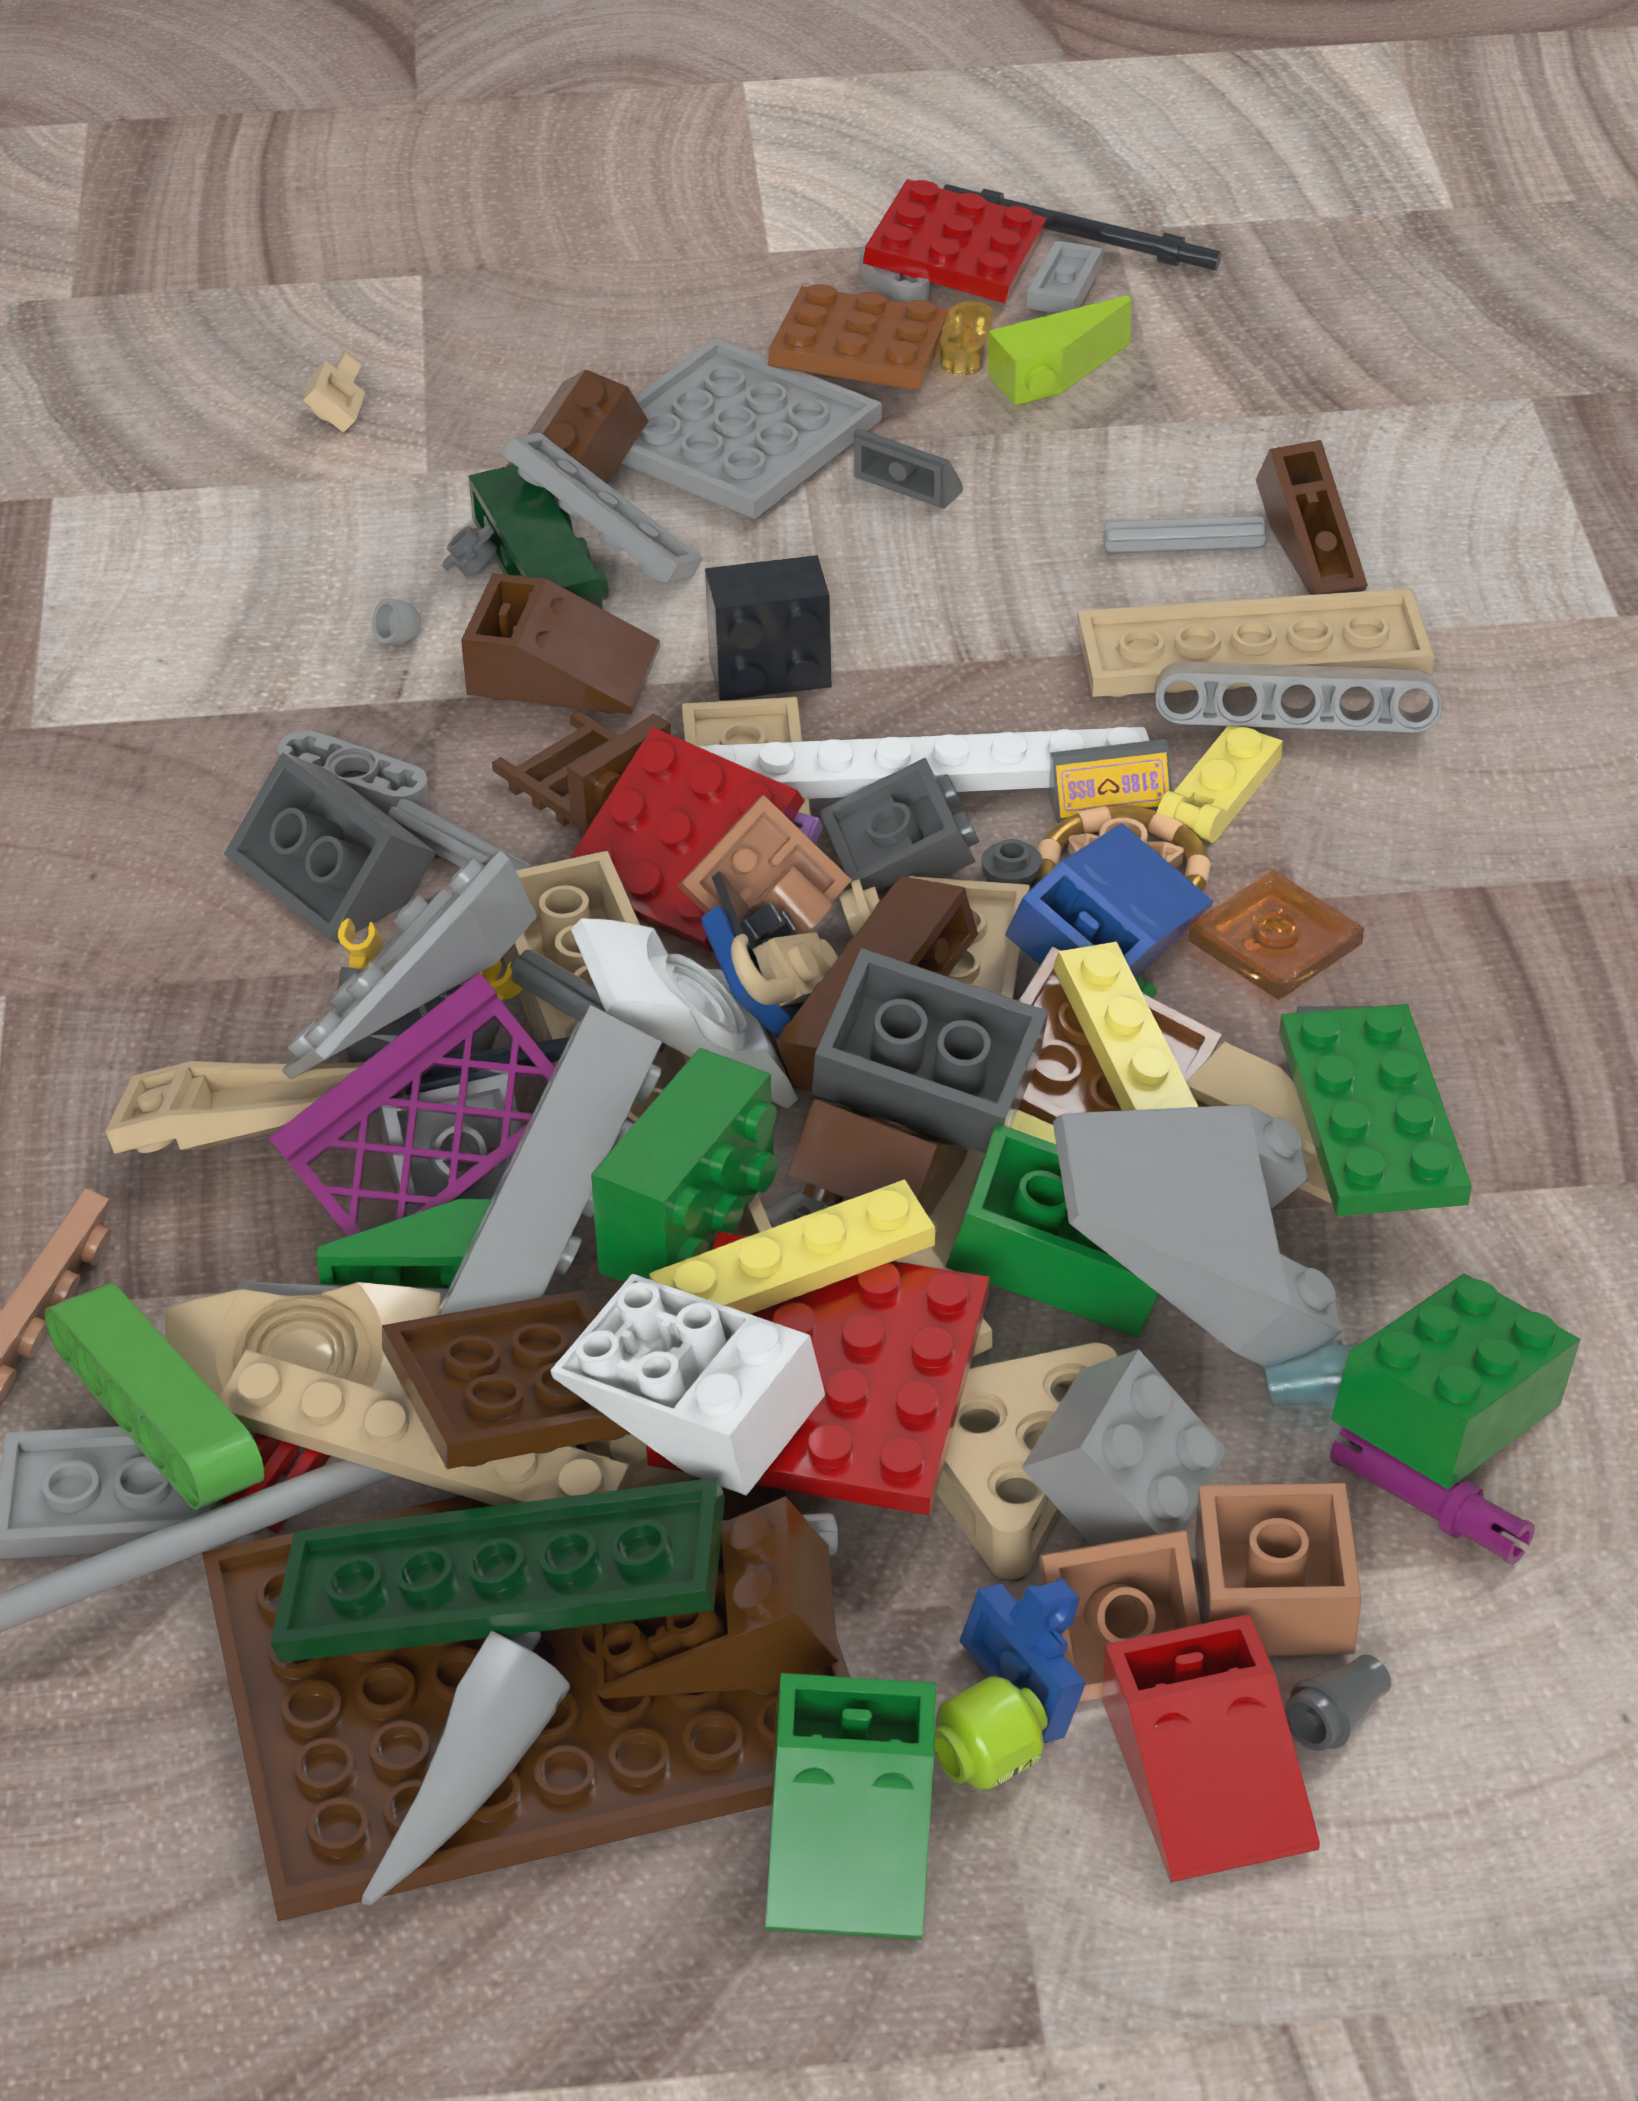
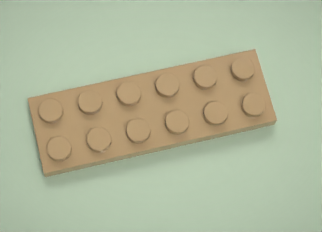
[1077,588,1434,697]

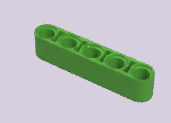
[45,1282,264,1510]

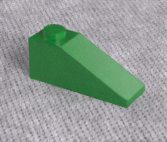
[316,1199,491,1288]

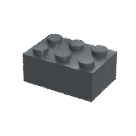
[812,948,1049,1153]

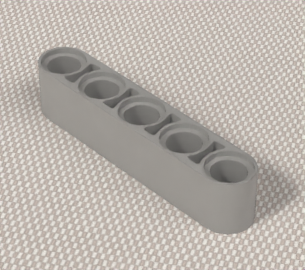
[1155,662,1443,732]

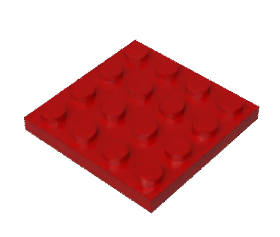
[646,1232,990,1516]

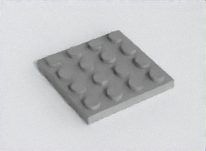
[621,337,882,519]

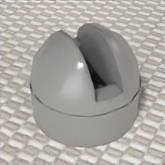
[372,599,421,645]

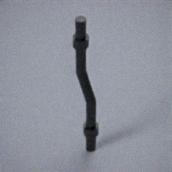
[944,184,1222,271]

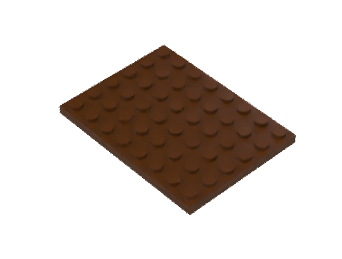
[202,1477,851,1921]

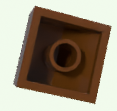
[507,369,649,484]
[786,1099,968,1217]

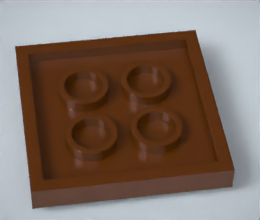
[382,1290,631,1469]

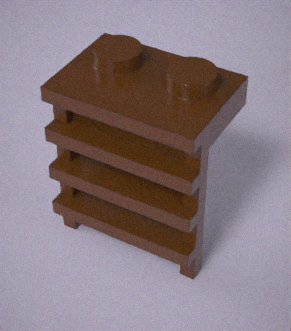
[492,710,671,838]

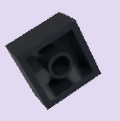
[705,555,832,701]

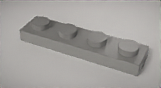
[503,433,703,583]

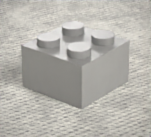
[1021,1349,1227,1546]

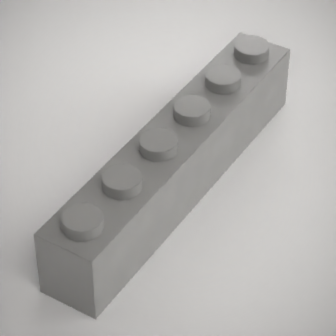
[435,1005,662,1316]

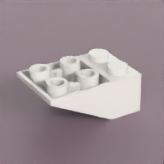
[551,1274,825,1496]

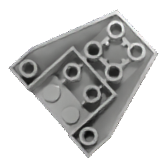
[282,850,537,1079]

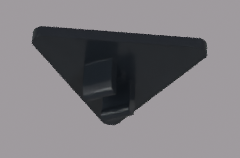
[711,871,798,960]

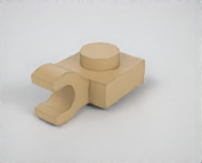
[303,350,366,433]

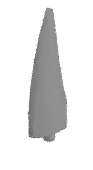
[362,1630,570,1906]

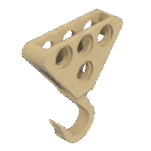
[936,1342,1117,1580]

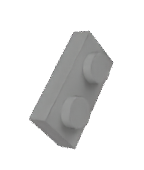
[1026,240,1103,315]

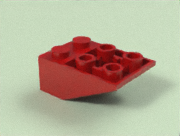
[1102,1614,1320,1883]

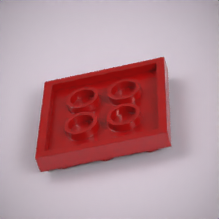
[863,179,1047,304]
[569,727,805,952]

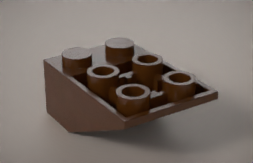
[461,573,660,714]
[595,1497,839,1699]

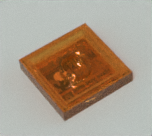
[1188,870,1364,1001]

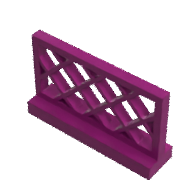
[269,972,555,1236]

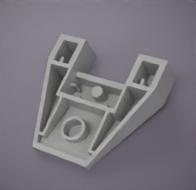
[1053,1104,1342,1377]

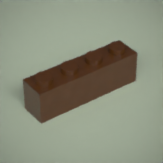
[777,876,978,1091]

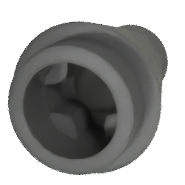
[1284,1654,1391,1751]

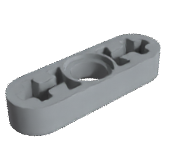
[277,730,430,815]

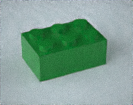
[591,1047,778,1283]
[945,1123,1158,1338]
[1331,1273,1581,1489]

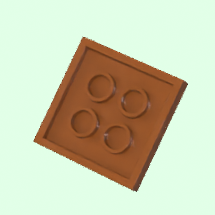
[768,284,950,391]
[1018,947,1222,1125]

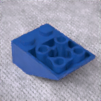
[1005,823,1214,976]

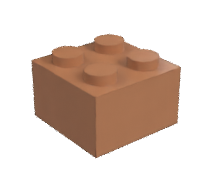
[1195,1483,1362,1656]

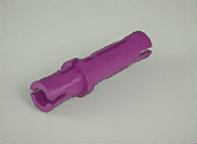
[1330,1428,1535,1565]

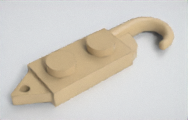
[731,932,838,1006]

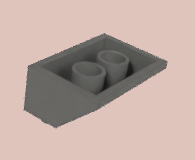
[224,752,436,943]

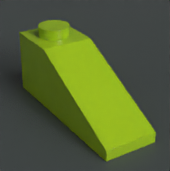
[988,295,1132,406]

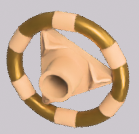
[1037,806,1211,892]

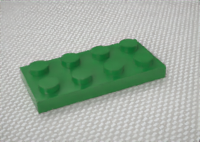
[1279,1004,1472,1216]

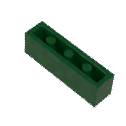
[468,464,609,609]

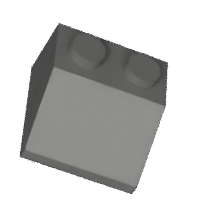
[376,1074,522,1217]

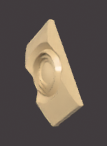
[165,1282,442,1434]

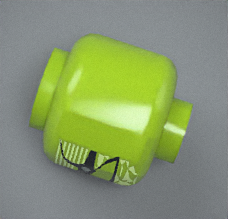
[934,1676,1048,1791]

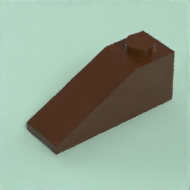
[1256,440,1368,595]

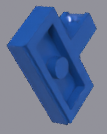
[959,1578,1086,1743]

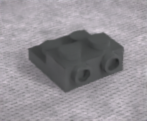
[819,757,980,891]

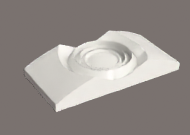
[571,918,798,1109]

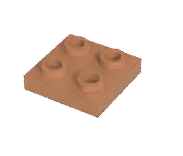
[677,795,852,935]

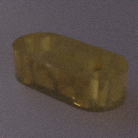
[940,301,994,375]

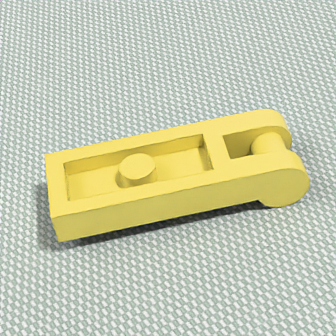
[1157,726,1283,843]

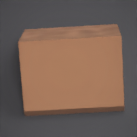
[1038,1530,1202,1702]

